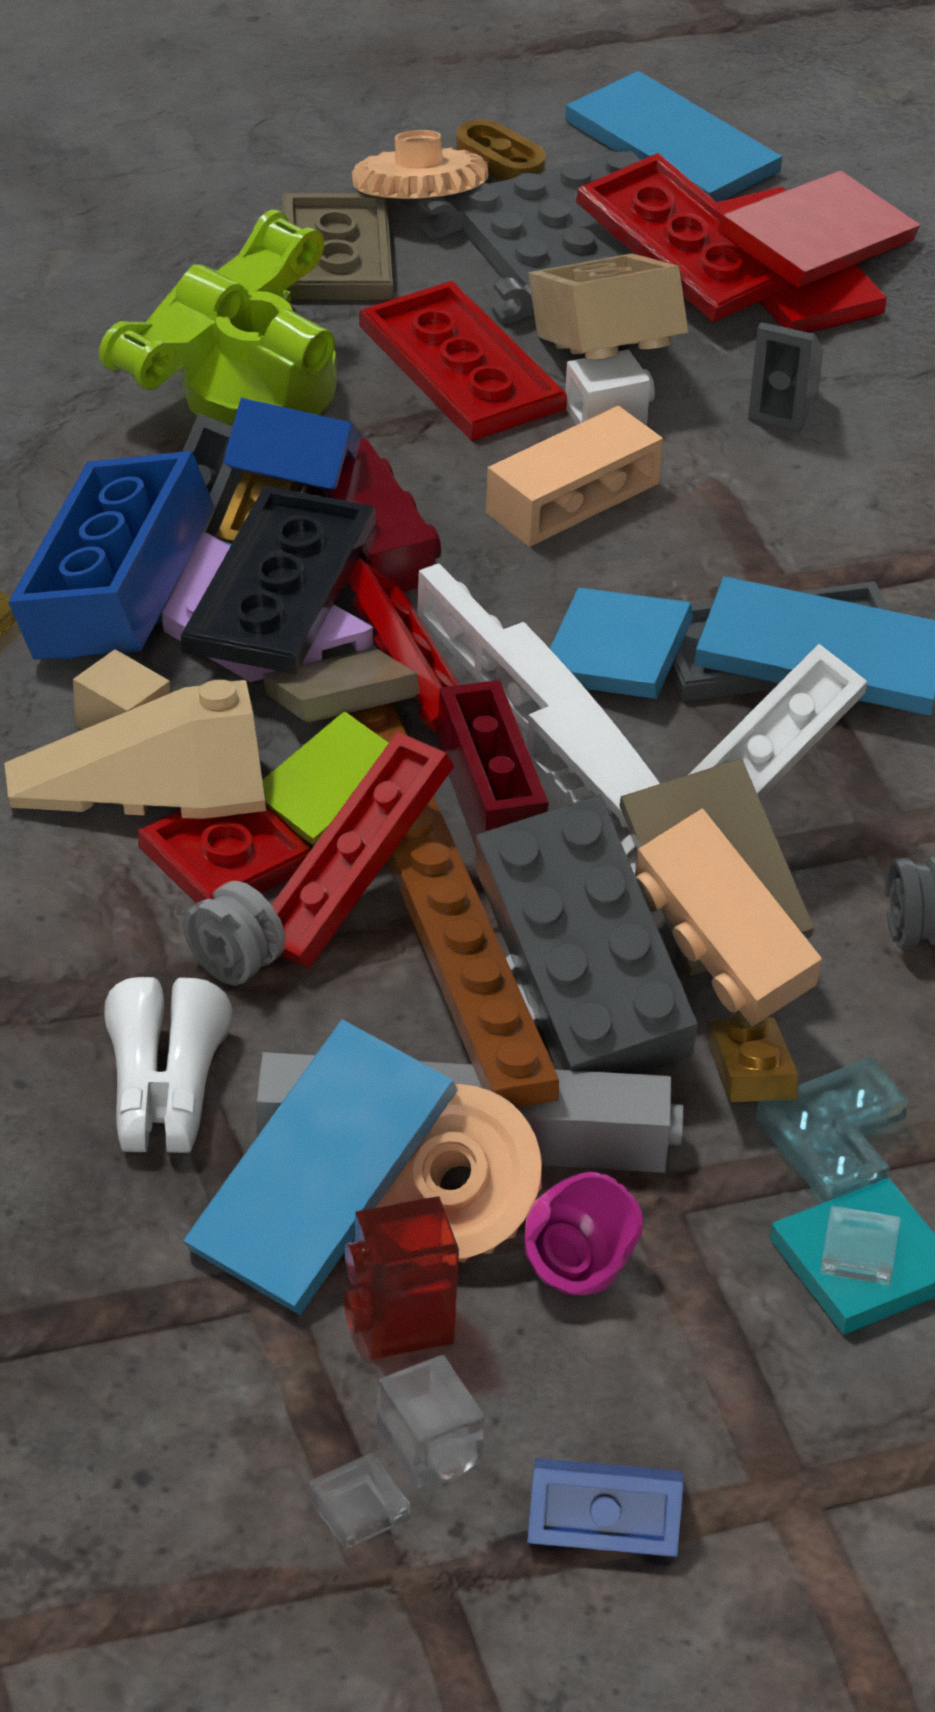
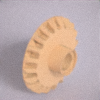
[352,130,488,199]
[371,1084,543,1263]

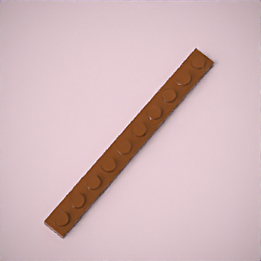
[332,702,559,1108]

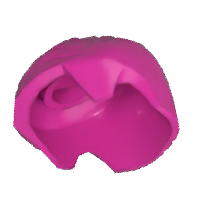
[525,1172,643,1296]

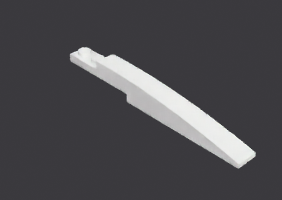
[417,563,660,842]

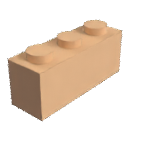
[485,405,663,547]
[635,808,822,1027]

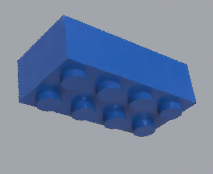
[8,451,215,660]

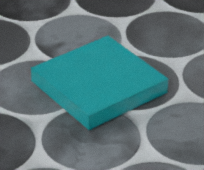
[770,1178,935,1335]

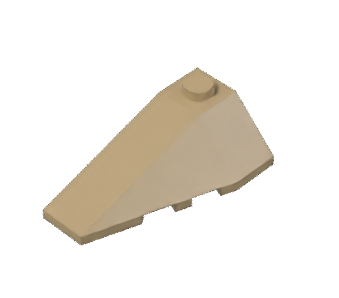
[4,680,266,819]

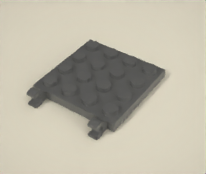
[421,151,640,324]

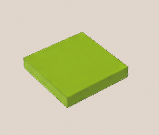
[262,711,388,846]

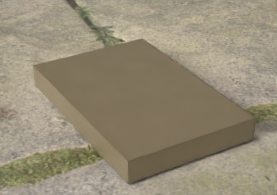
[282,193,393,300]
[619,758,814,976]

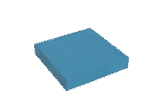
[549,587,693,699]

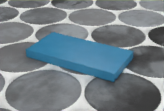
[565,71,782,202]
[694,576,935,715]
[183,1019,458,1315]

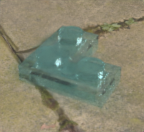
[756,1057,908,1202]

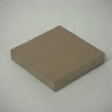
[262,648,420,723]

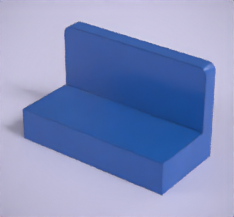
[224,398,361,491]
[527,1458,684,1557]

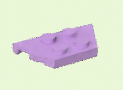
[162,532,373,682]

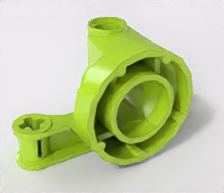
[99,209,338,427]

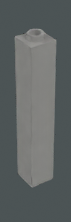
[257,1052,683,1173]

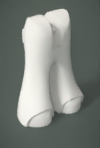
[104,977,233,1153]

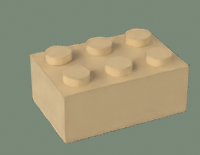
[528,254,688,359]

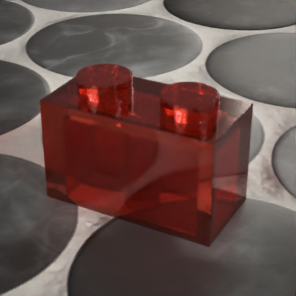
[343,1196,459,1360]

